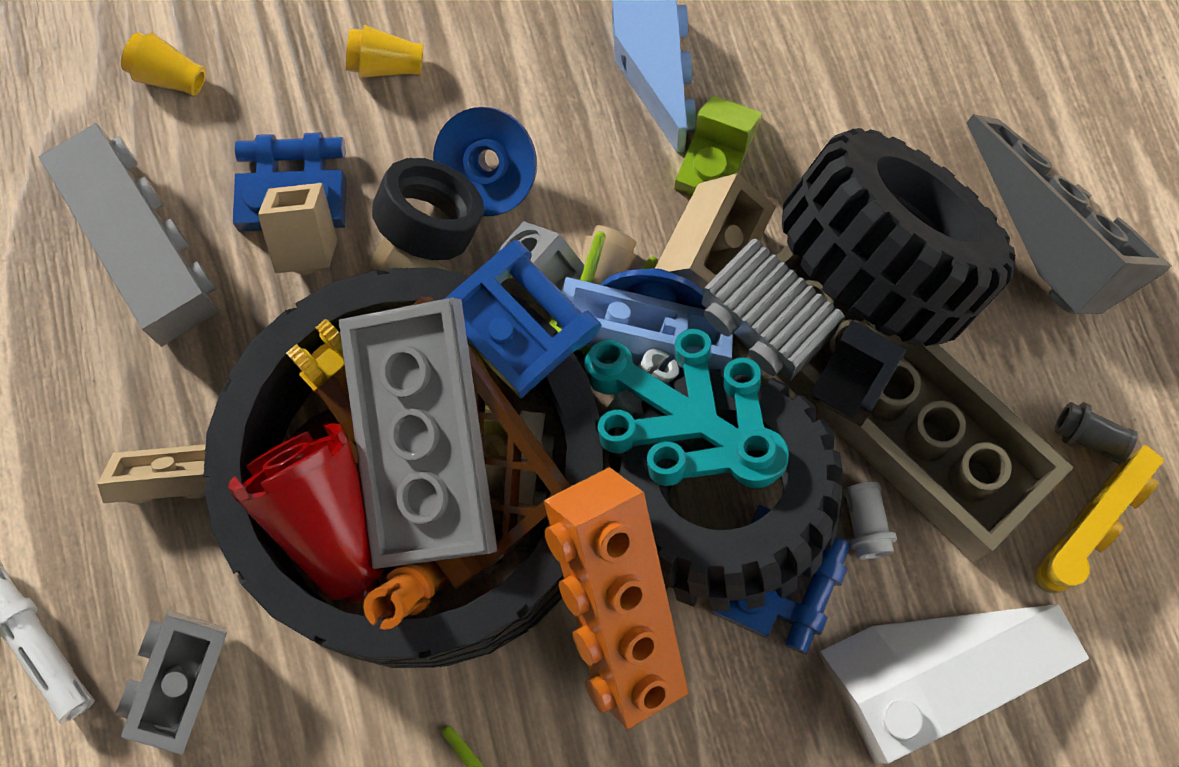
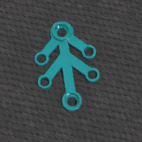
[585,329,789,488]

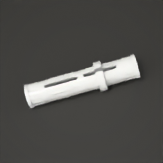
[0,561,95,724]

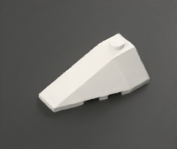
[818,604,1089,764]

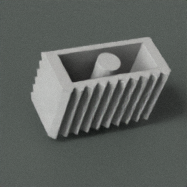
[702,239,844,381]

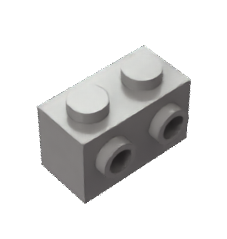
[115,610,227,755]

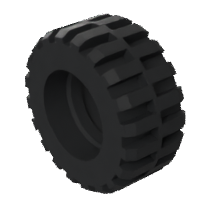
[782,128,1016,346]
[608,369,843,612]

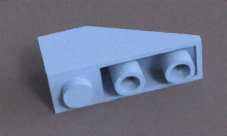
[612,0,696,153]

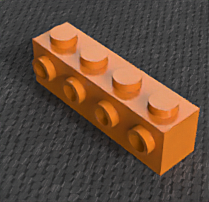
[543,467,689,730]

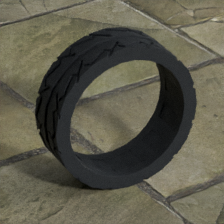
[203,267,604,668]

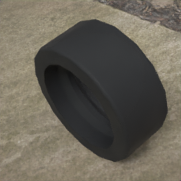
[372,158,484,261]

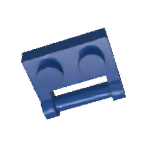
[445,240,602,399]

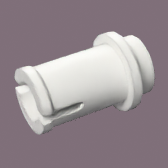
[843,482,897,560]

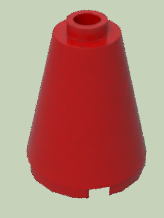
[228,423,385,603]

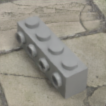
[38,123,219,347]

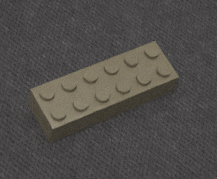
[733,245,1074,563]

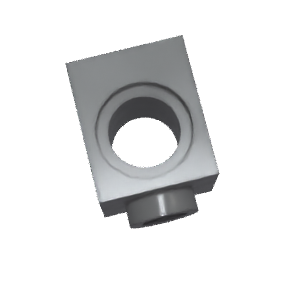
[487,221,585,309]

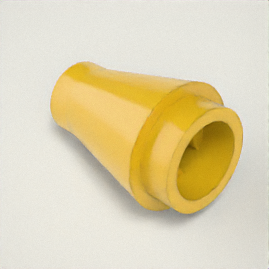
[346,25,424,78]
[121,32,207,96]

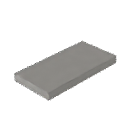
[339,298,497,569]

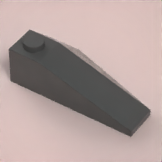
[966,114,1172,314]

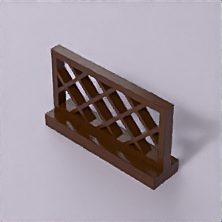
[317,296,571,589]

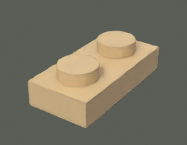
[97,444,209,504]

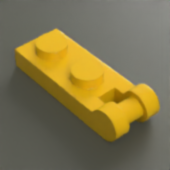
[1035,444,1165,594]

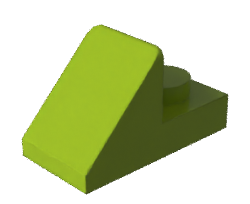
[674,95,762,196]

